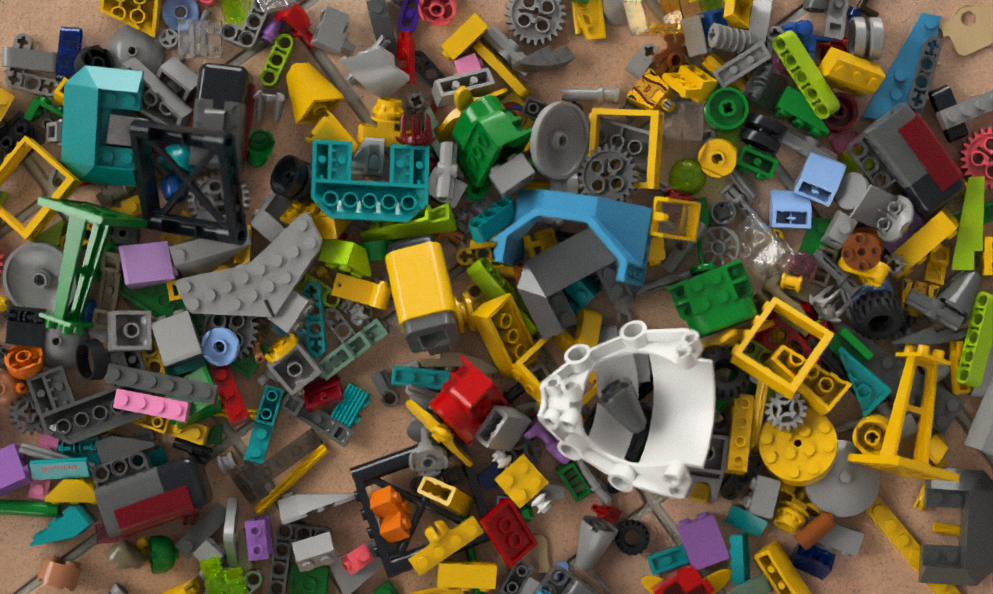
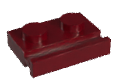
[303,374,344,413]

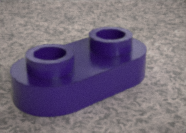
[398,0,420,32]

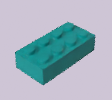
[729,532,750,584]

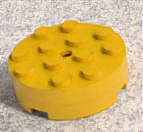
[759,405,838,486]

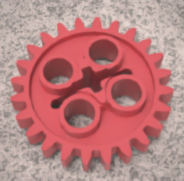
[958,127,993,190]

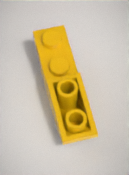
[130,414,210,446]

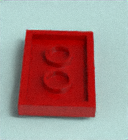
[479,497,538,568]

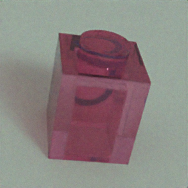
[828,127,859,154]

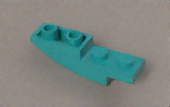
[244,385,284,465]

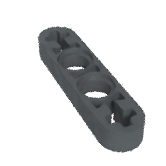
[907,37,942,110]

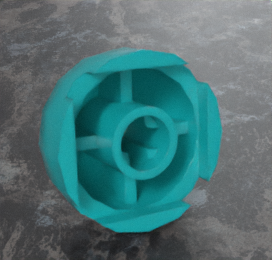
[157,145,195,176]

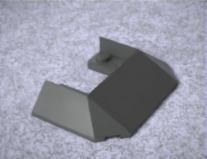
[516,227,645,339]
[26,348,155,445]
[918,467,993,586]

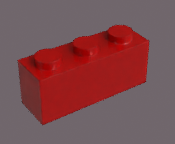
[209,365,251,427]

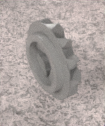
[454,208,477,238]

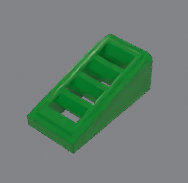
[555,459,592,502]

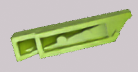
[951,177,985,270]
[360,203,457,242]

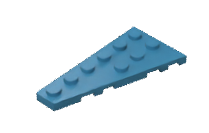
[861,13,941,121]

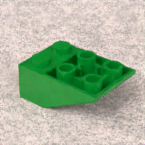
[772,86,830,139]

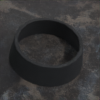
[76,338,108,380]

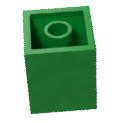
[163,366,222,430]

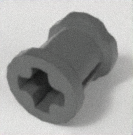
[618,98,641,123]

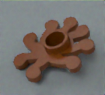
[652,33,690,75]

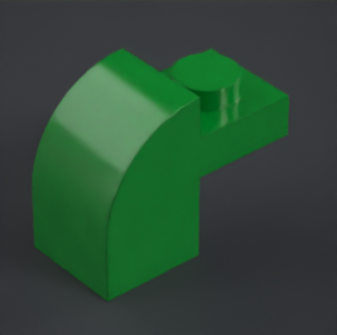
[358,239,397,263]

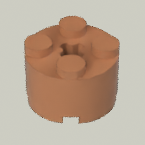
[36,555,81,591]

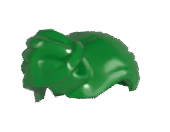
[247,129,275,168]

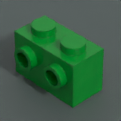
[736,145,779,182]

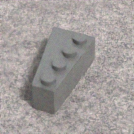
[121,57,193,126]

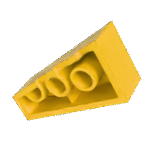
[883,206,960,279]
[764,345,852,416]

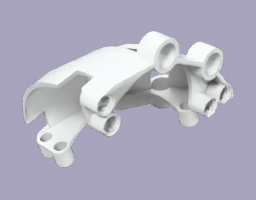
[537,320,716,498]

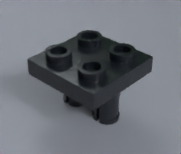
[0,111,46,166]

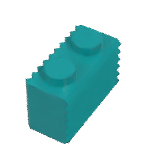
[330,383,372,428]

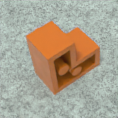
[370,485,411,544]

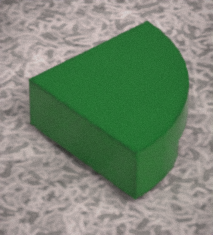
[205,425,223,444]

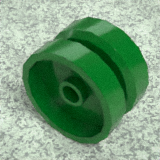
[703,87,749,132]

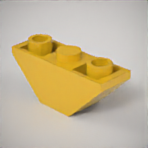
[45,477,97,505]

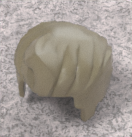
[105,539,147,571]

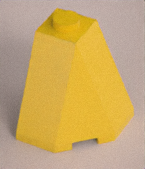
[285,63,344,124]

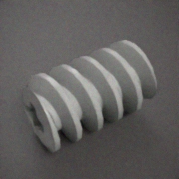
[708,23,751,54]

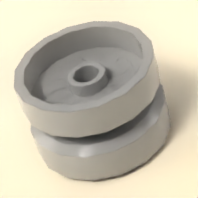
[848,17,884,60]

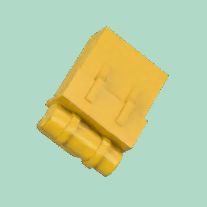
[723,0,755,30]

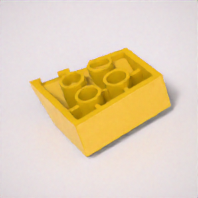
[99,0,163,38]

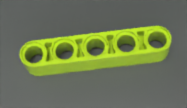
[772,30,840,119]
[467,257,538,336]
[956,292,993,388]

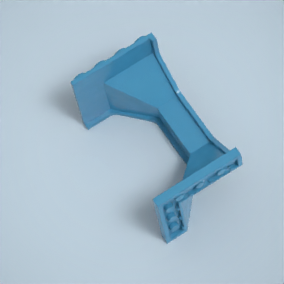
[491,189,653,287]

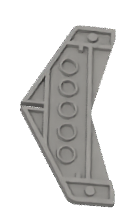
[174,212,323,317]

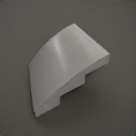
[341,46,409,97]

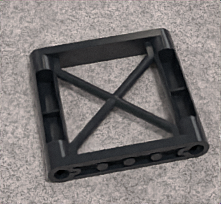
[129,119,247,246]
[349,432,491,578]

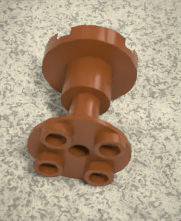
[841,225,885,272]

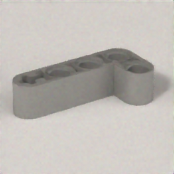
[220,0,277,51]

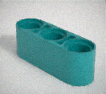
[468,197,515,243]

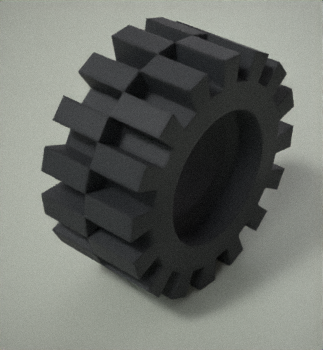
[615,519,650,556]

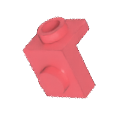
[340,543,375,575]

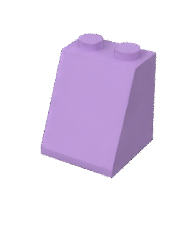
[119,241,179,290]

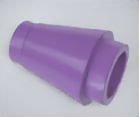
[260,16,284,46]

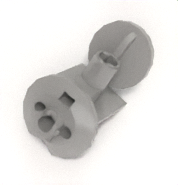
[835,172,914,242]

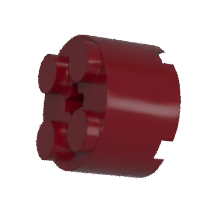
[822,92,858,133]

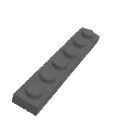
[105,363,220,405]

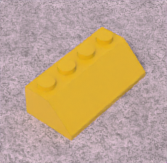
[471,293,539,377]

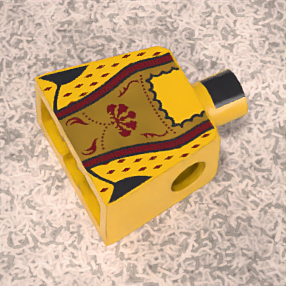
[626,68,675,113]
[898,278,939,325]

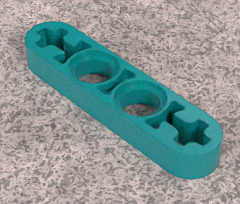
[303,281,327,357]

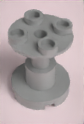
[407,415,448,476]

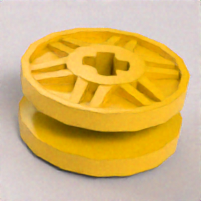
[454,292,476,334]

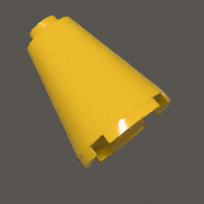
[305,110,359,158]

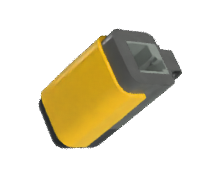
[385,235,461,356]

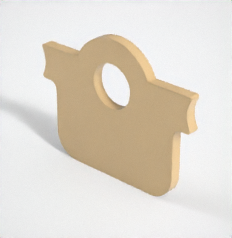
[939,1,993,56]

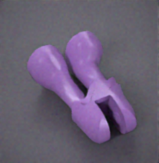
[522,412,570,464]

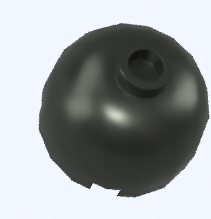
[74,45,114,73]

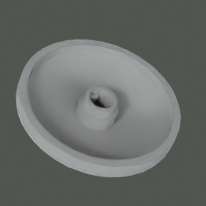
[530,101,589,180]
[3,241,79,313]
[804,440,880,518]

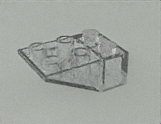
[725,211,795,280]

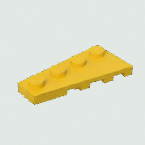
[572,0,606,41]

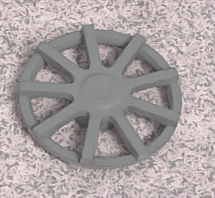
[701,226,741,268]

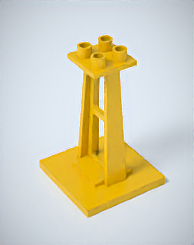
[847,345,960,482]

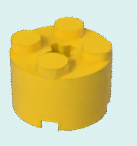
[852,414,890,456]

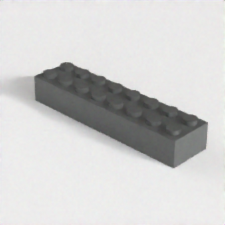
[826,322,965,435]

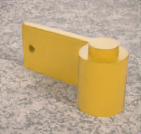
[331,272,392,310]

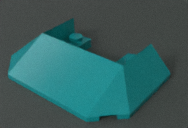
[61,65,144,187]
[311,139,430,223]

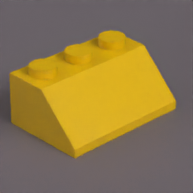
[818,47,886,97]

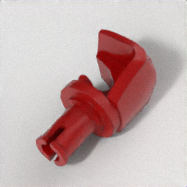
[274,4,315,50]

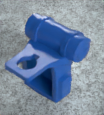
[781,20,831,62]

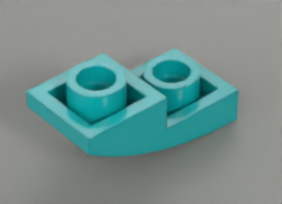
[166,356,208,376]

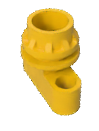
[357,97,411,147]
[773,479,822,534]

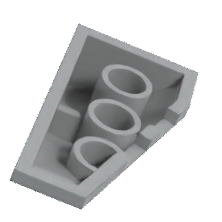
[586,113,664,171]
[169,225,253,277]
[278,491,356,525]

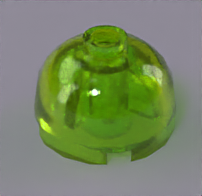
[668,158,707,195]

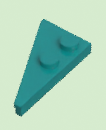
[838,345,892,417]

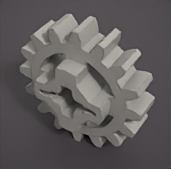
[765,392,808,433]

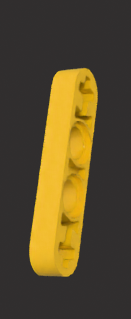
[473,39,532,99]

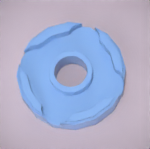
[162,0,201,32]
[201,327,240,366]

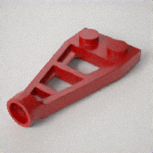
[752,311,822,365]

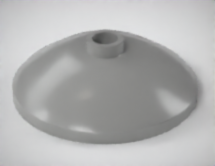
[107,25,164,75]
[41,320,89,370]

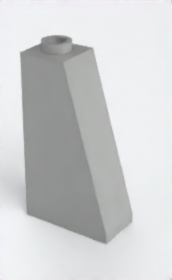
[329,538,401,594]

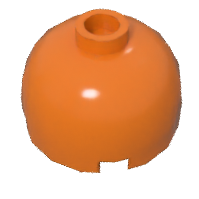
[4,345,45,380]

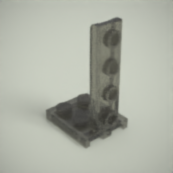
[229,428,323,507]

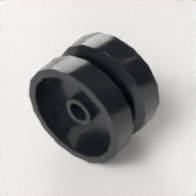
[738,112,788,154]
[270,155,312,204]

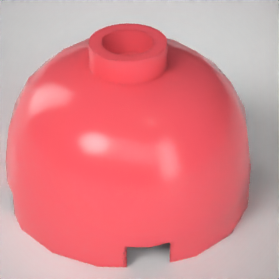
[418,0,457,26]

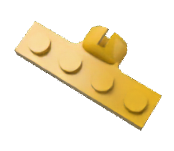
[408,515,484,576]

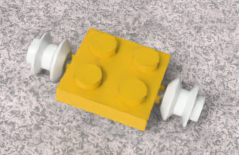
[491,450,552,514]

